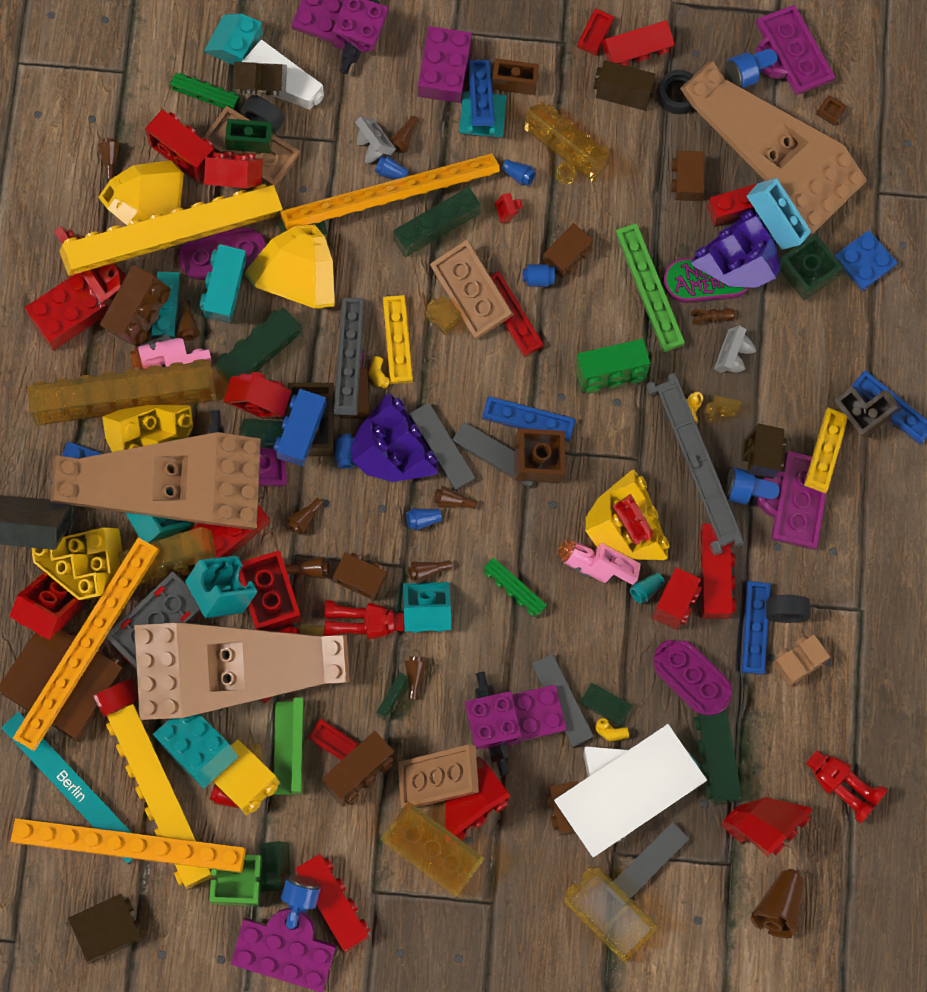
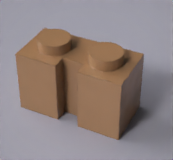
[773,635,830,687]

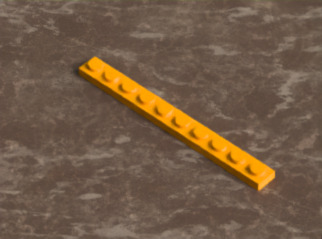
[280,153,500,230]
[13,537,160,752]
[10,818,246,873]

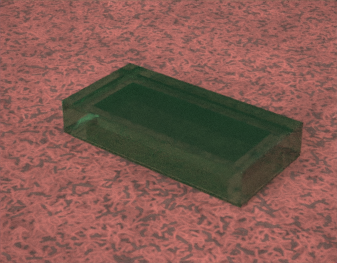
[376,672,407,721]
[580,683,632,727]

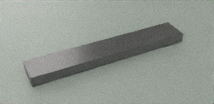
[334,298,365,415]

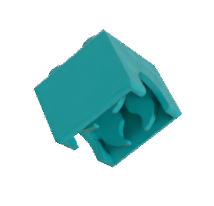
[185,556,257,618]

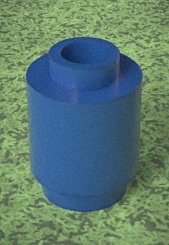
[522,264,555,287]
[334,434,355,469]

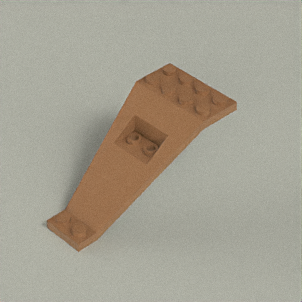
[680,61,867,235]
[51,432,261,530]
[134,622,350,720]

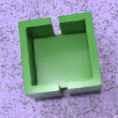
[209,855,262,907]

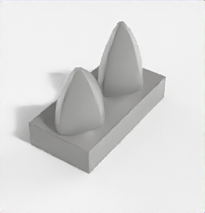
[355,116,396,163]
[714,326,756,373]

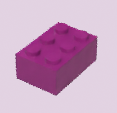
[418,26,472,103]

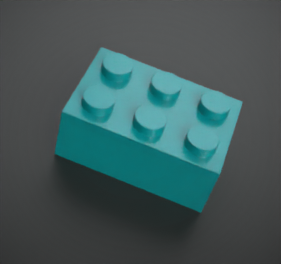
[200,244,247,324]
[153,714,239,789]

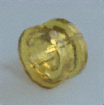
[555,162,576,184]

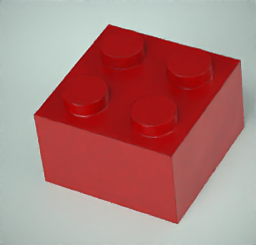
[204,151,263,188]
[223,372,291,418]
[652,567,702,630]

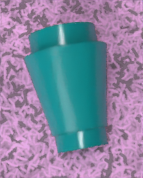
[630,573,665,604]

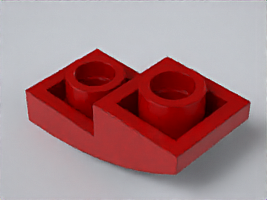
[93,678,139,717]

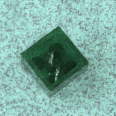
[779,233,843,301]

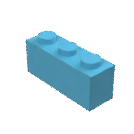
[747,178,811,250]

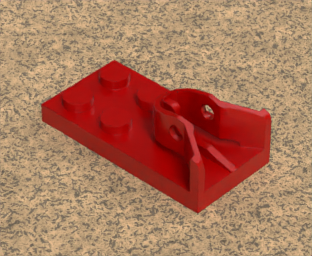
[54,226,126,307]

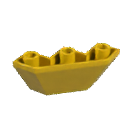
[98,160,184,250]
[245,224,335,309]
[102,405,193,473]
[585,470,670,560]
[32,527,122,600]

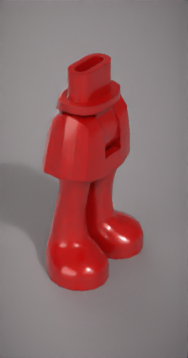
[324,599,404,640]
[806,750,888,824]

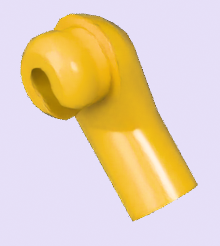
[368,356,390,389]
[686,392,704,424]
[596,718,629,742]

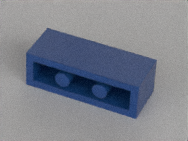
[274,389,326,467]

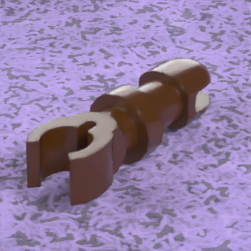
[691,308,735,325]

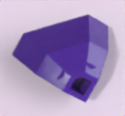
[691,209,780,288]
[351,392,438,482]

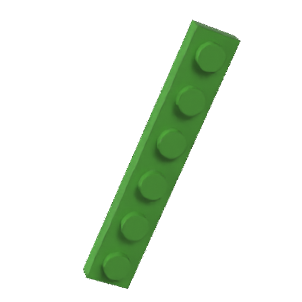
[615,223,685,353]

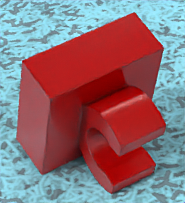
[494,193,523,223]

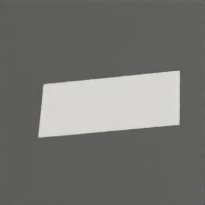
[554,724,707,857]

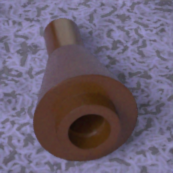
[389,116,418,153]
[98,138,120,181]
[177,300,200,341]
[434,485,477,509]
[286,498,323,535]
[286,556,329,579]
[408,560,452,584]
[405,656,428,700]

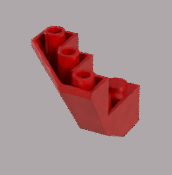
[445,756,511,845]
[720,797,813,858]

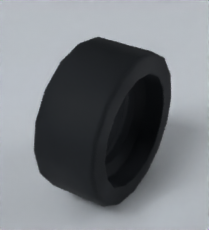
[658,70,694,114]
[241,94,285,134]
[766,595,811,623]

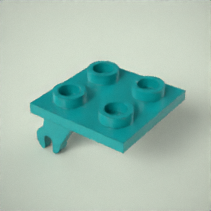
[459,91,507,138]

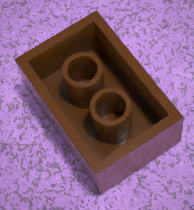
[100,265,172,348]
[322,731,394,806]

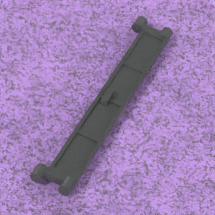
[646,373,744,555]

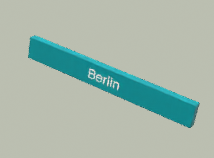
[1,712,134,864]

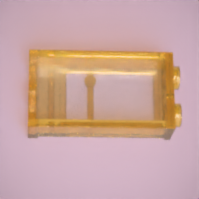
[563,866,660,963]

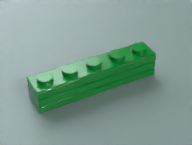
[170,73,240,111]
[483,557,547,618]

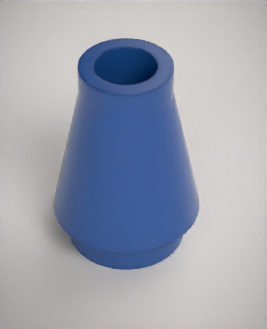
[374,155,409,179]
[502,159,536,186]
[406,508,442,531]

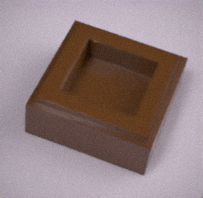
[816,95,847,126]

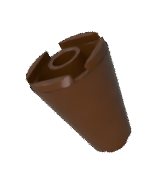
[750,869,804,939]

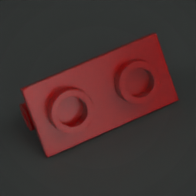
[613,494,654,545]

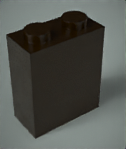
[593,60,656,111]
[68,894,144,964]

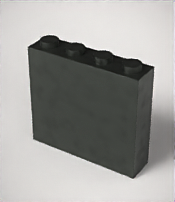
[0,495,72,550]

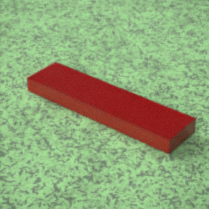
[490,271,544,358]

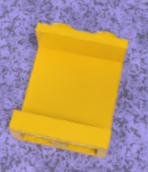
[212,739,280,816]

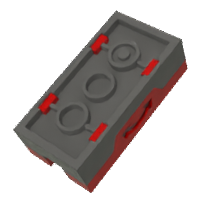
[106,572,203,671]

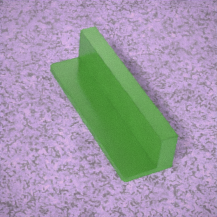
[274,698,304,795]

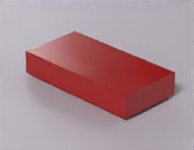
[577,8,615,56]
[307,718,359,761]

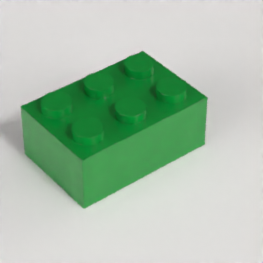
[574,339,650,394]

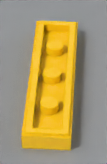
[383,295,413,385]
[804,407,848,493]

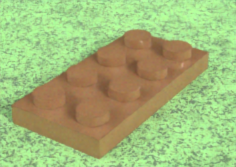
[202,106,300,189]
[430,240,514,339]
[398,744,479,809]

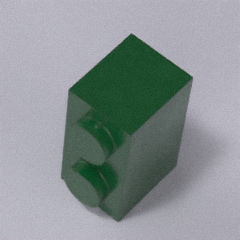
[225,118,273,153]

